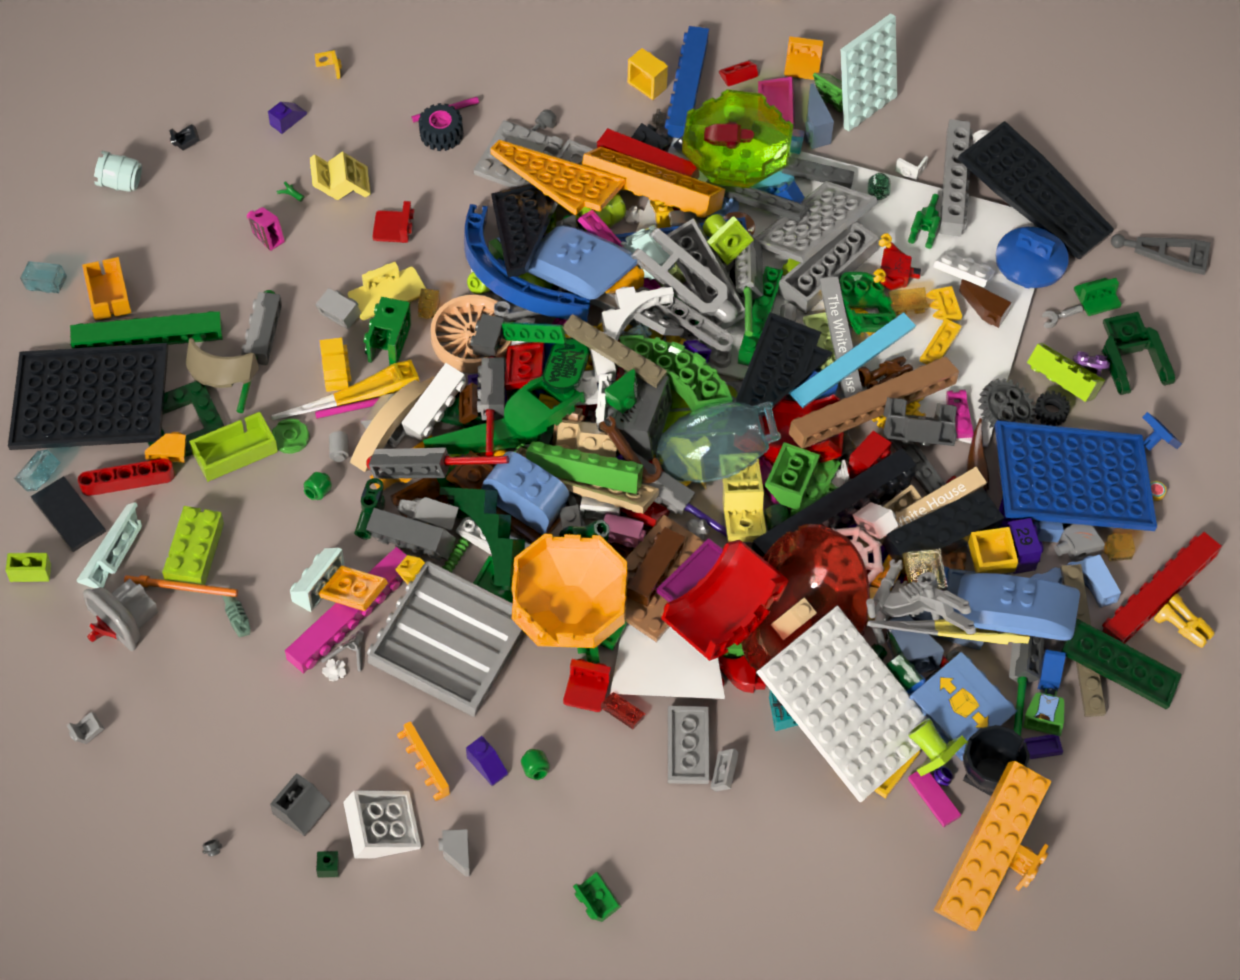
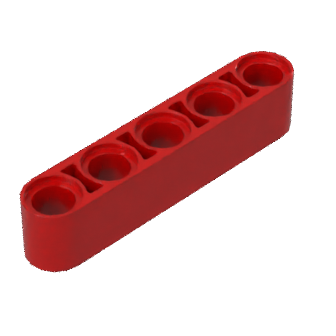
[78,458,175,496]

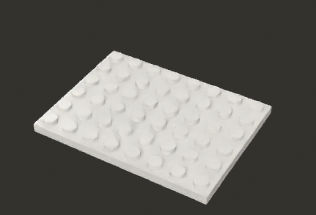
[757,605,939,802]

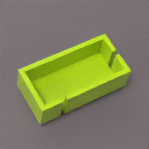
[190,412,278,482]
[162,506,224,585]

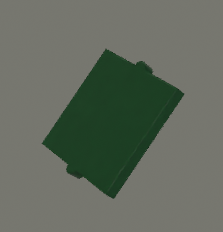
[886,653,923,691]

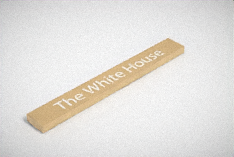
[852,467,987,560]

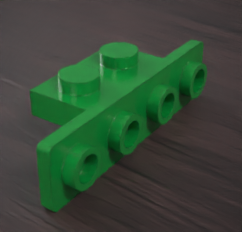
[502,322,566,344]

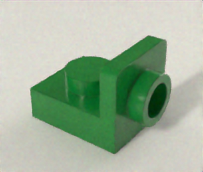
[577,646,600,664]

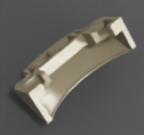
[185,338,259,388]

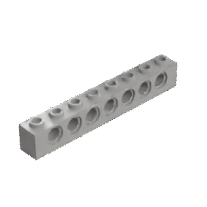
[939,119,973,237]

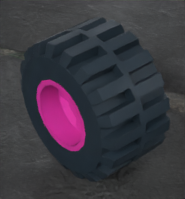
[418,103,464,151]

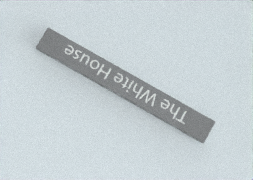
[819,276,862,398]

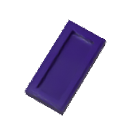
[1020,734,1063,759]

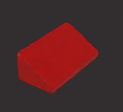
[719,60,758,86]

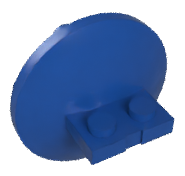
[996,227,1069,289]

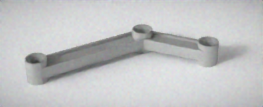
[494,290,644,327]

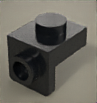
[169,124,200,151]

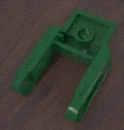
[1102,312,1175,395]

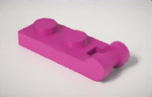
[946,390,974,439]

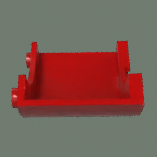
[734,394,844,463]
[661,539,789,661]

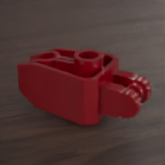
[704,122,754,149]

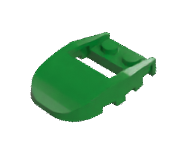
[839,272,896,335]
[504,376,585,437]

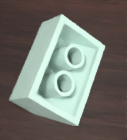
[290,548,345,612]

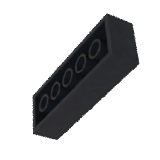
[883,488,1004,576]

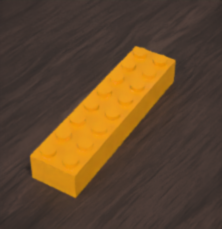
[582,147,725,218]
[933,761,1052,931]

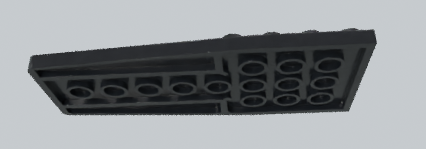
[957,121,1114,259]

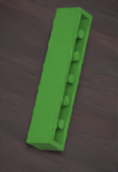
[526,441,643,494]

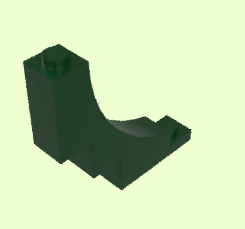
[440,487,525,591]

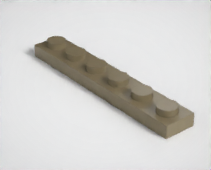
[563,314,667,388]

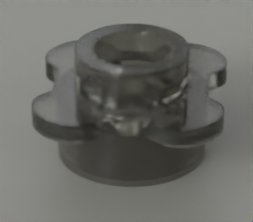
[652,108,667,130]

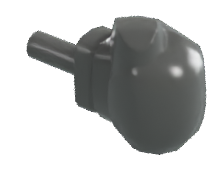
[531,109,557,131]

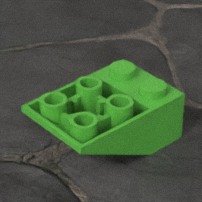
[813,73,843,112]

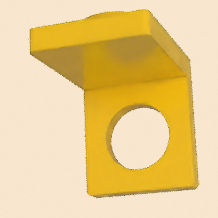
[314,50,342,79]

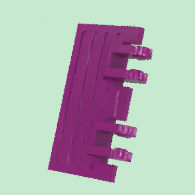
[656,538,723,602]

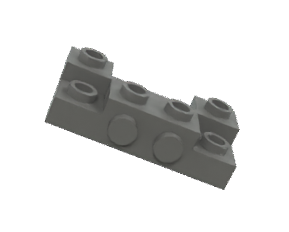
[883,397,957,446]

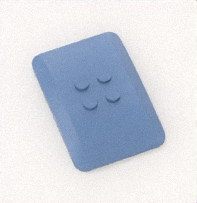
[527,225,638,299]
[954,573,1080,640]

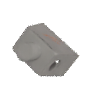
[1054,524,1105,562]

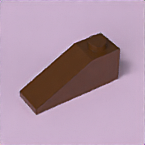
[959,279,1012,328]

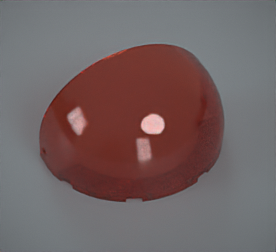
[741,524,870,671]

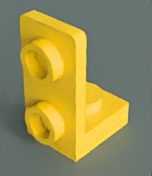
[650,201,674,229]
[395,555,425,585]

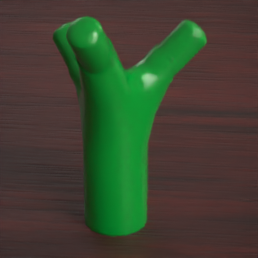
[277,181,305,202]

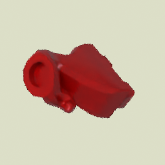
[718,654,768,693]

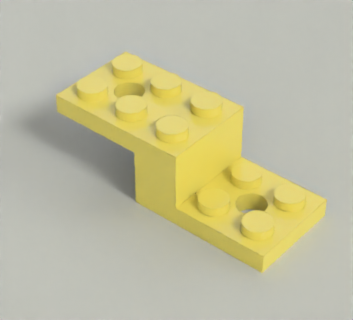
[719,453,766,542]

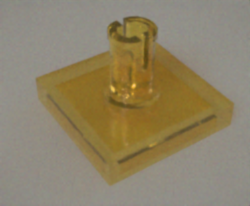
[903,549,948,589]

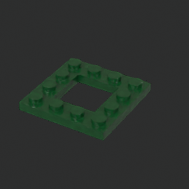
[147,381,224,457]

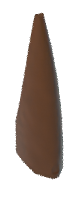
[966,418,989,491]

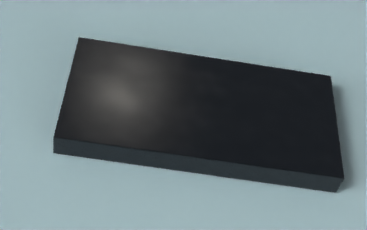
[31,476,106,552]

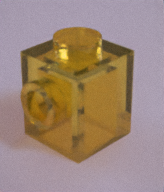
[418,288,440,319]
[1104,533,1135,561]

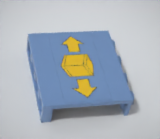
[909,652,1017,761]

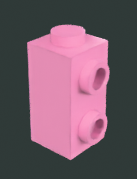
[604,513,646,548]

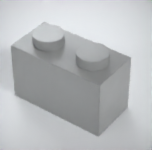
[315,288,361,329]

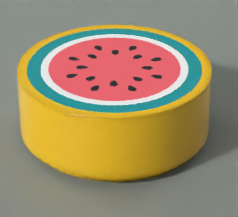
[1150,481,1166,501]

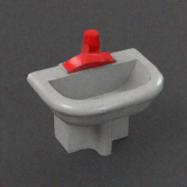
[83,579,158,651]

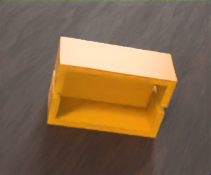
[82,257,131,321]

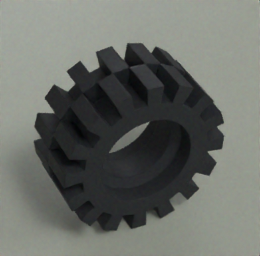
[1034,391,1070,426]

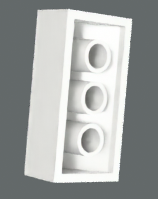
[402,363,466,441]

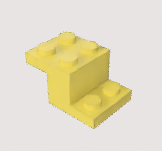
[310,152,371,200]

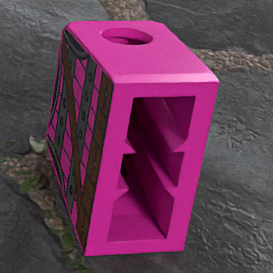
[247,207,285,251]

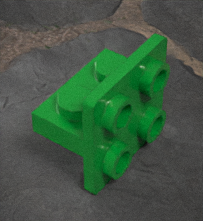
[1074,278,1121,316]

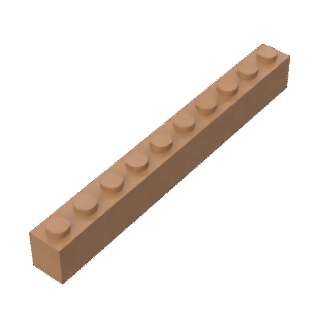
[789,357,959,449]

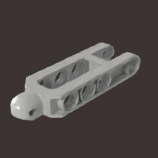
[631,228,737,323]
[635,287,733,368]

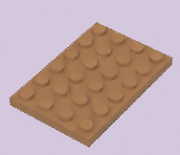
[625,515,705,643]

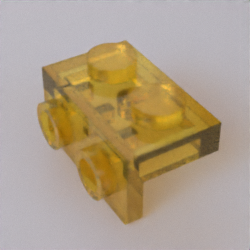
[888,287,930,316]

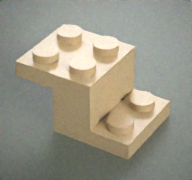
[555,420,617,458]

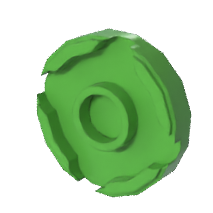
[272,419,310,454]

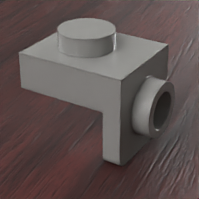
[67,712,104,744]

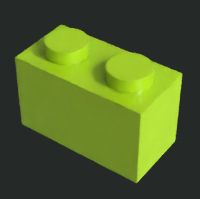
[5,553,51,582]

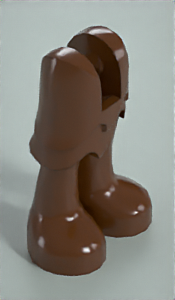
[858,356,913,390]

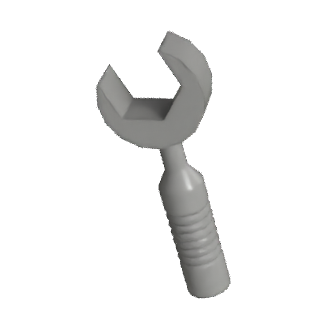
[1042,305,1083,328]

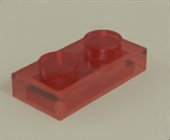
[600,692,646,730]

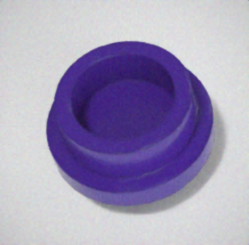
[934,766,953,786]

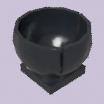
[963,725,1030,796]

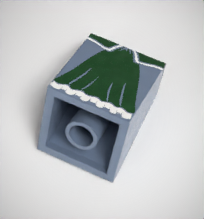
[885,615,944,674]

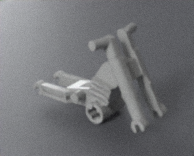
[866,559,976,645]

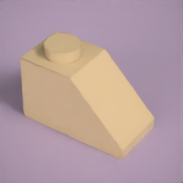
[771,598,817,640]

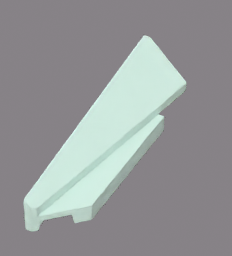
[76,502,142,588]

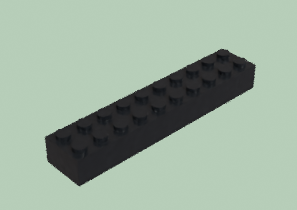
[751,448,916,570]

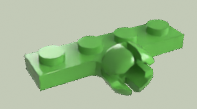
[790,459,841,516]

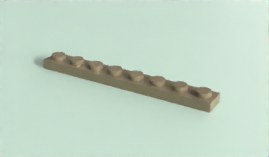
[1060,564,1106,717]

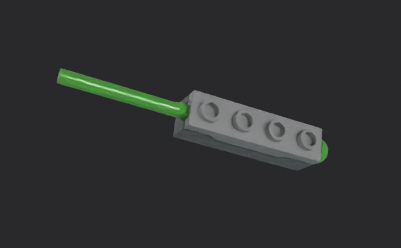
[735,233,763,336]

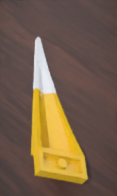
[271,360,419,420]

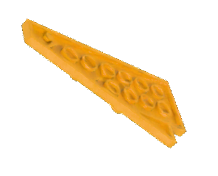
[491,140,625,215]

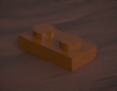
[459,383,478,424]

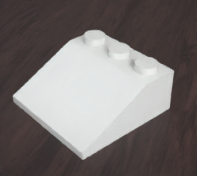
[344,791,421,859]

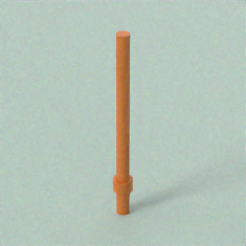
[124,575,238,597]

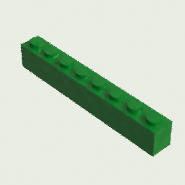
[70,311,223,349]

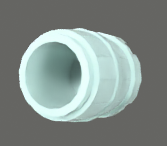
[94,151,142,192]

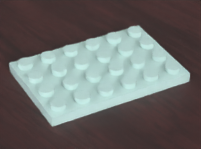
[841,13,897,131]

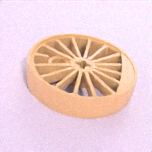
[430,295,513,373]

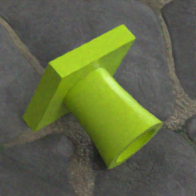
[703,214,754,265]
[907,718,967,776]

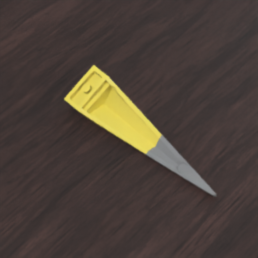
[867,619,1030,645]

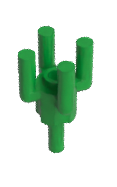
[908,194,941,249]

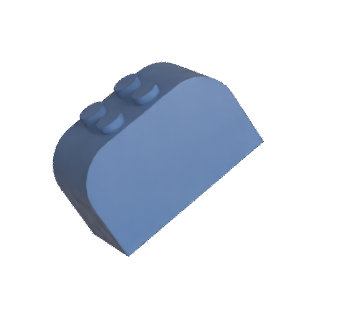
[481,451,569,535]

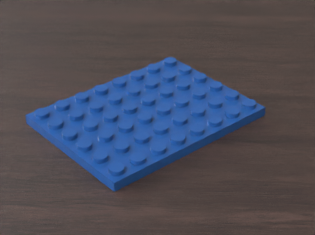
[995,421,1157,531]

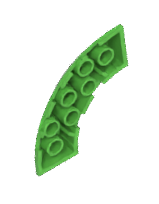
[619,335,733,418]

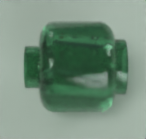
[867,173,891,200]

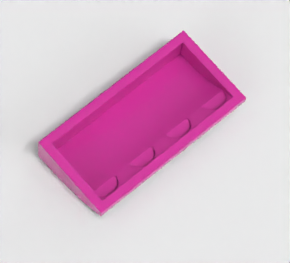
[758,77,795,129]

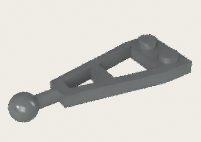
[1111,234,1211,275]

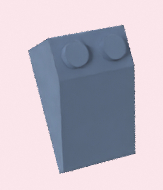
[804,83,834,149]

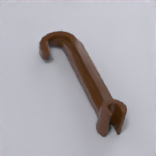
[599,416,662,483]

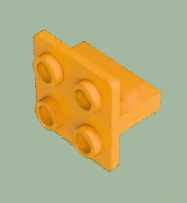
[1009,843,1049,891]

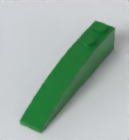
[423,418,541,454]

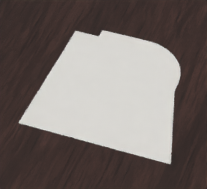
[610,624,725,699]

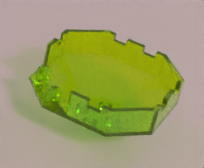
[682,89,793,188]

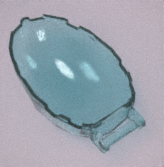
[655,401,781,483]

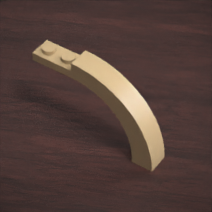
[350,376,435,472]

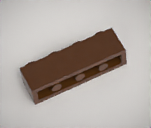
[626,527,685,607]

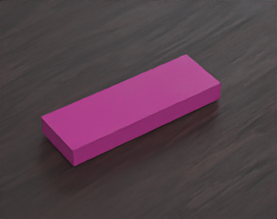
[908,772,961,827]

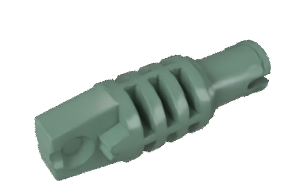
[221,588,251,637]

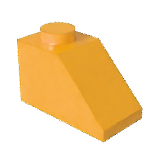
[145,432,186,463]

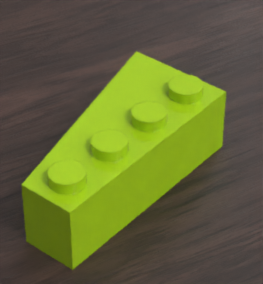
[1027,343,1105,402]

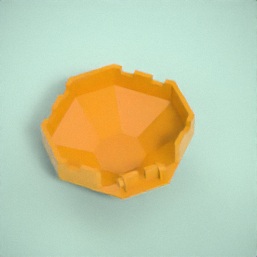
[511,534,628,648]

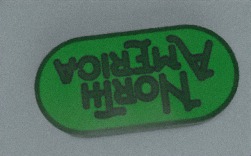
[543,338,589,394]

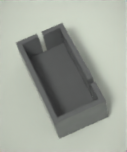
[366,508,456,561]

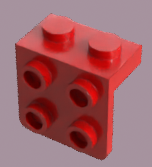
[372,201,415,243]
[563,659,611,712]

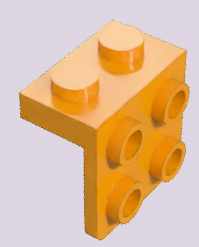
[784,36,823,80]

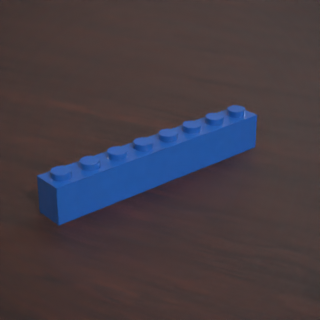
[665,26,709,138]

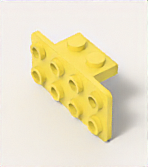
[348,262,427,320]

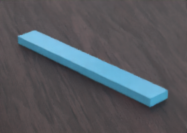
[791,313,916,408]

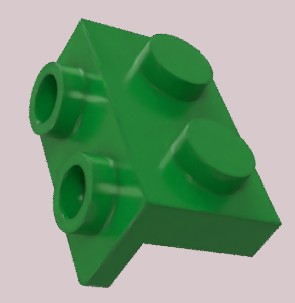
[573,872,622,922]

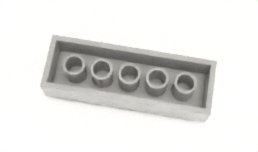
[667,218,745,330]
[778,221,879,314]

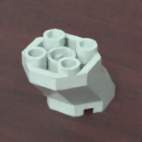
[621,226,675,280]

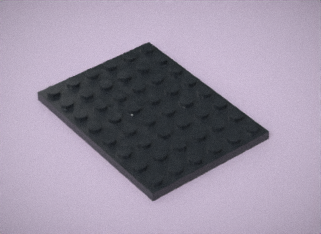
[8,343,169,450]

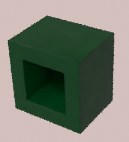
[316,851,339,878]

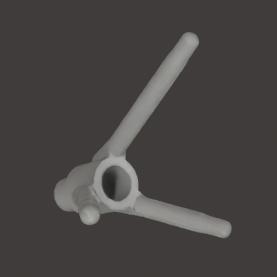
[321,630,364,672]

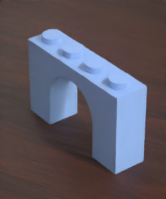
[1030,554,1121,608]

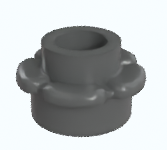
[202,839,222,856]

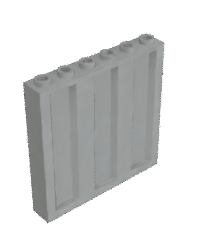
[367,560,524,717]

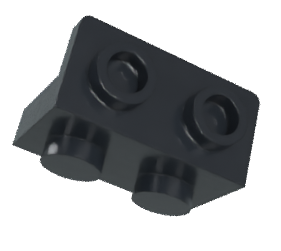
[631,123,671,151]

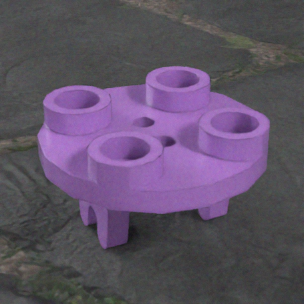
[1073,351,1110,377]

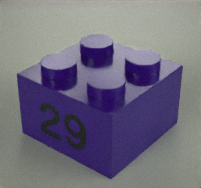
[1007,518,1044,574]

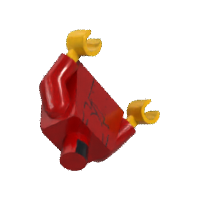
[873,233,921,291]

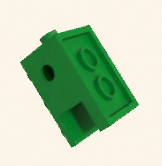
[364,296,412,366]

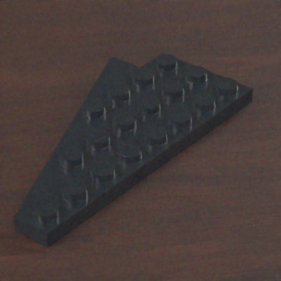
[491,184,558,278]
[724,312,833,436]

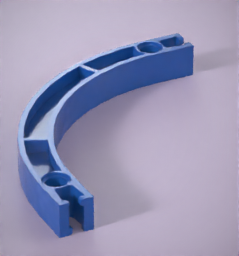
[464,204,590,322]

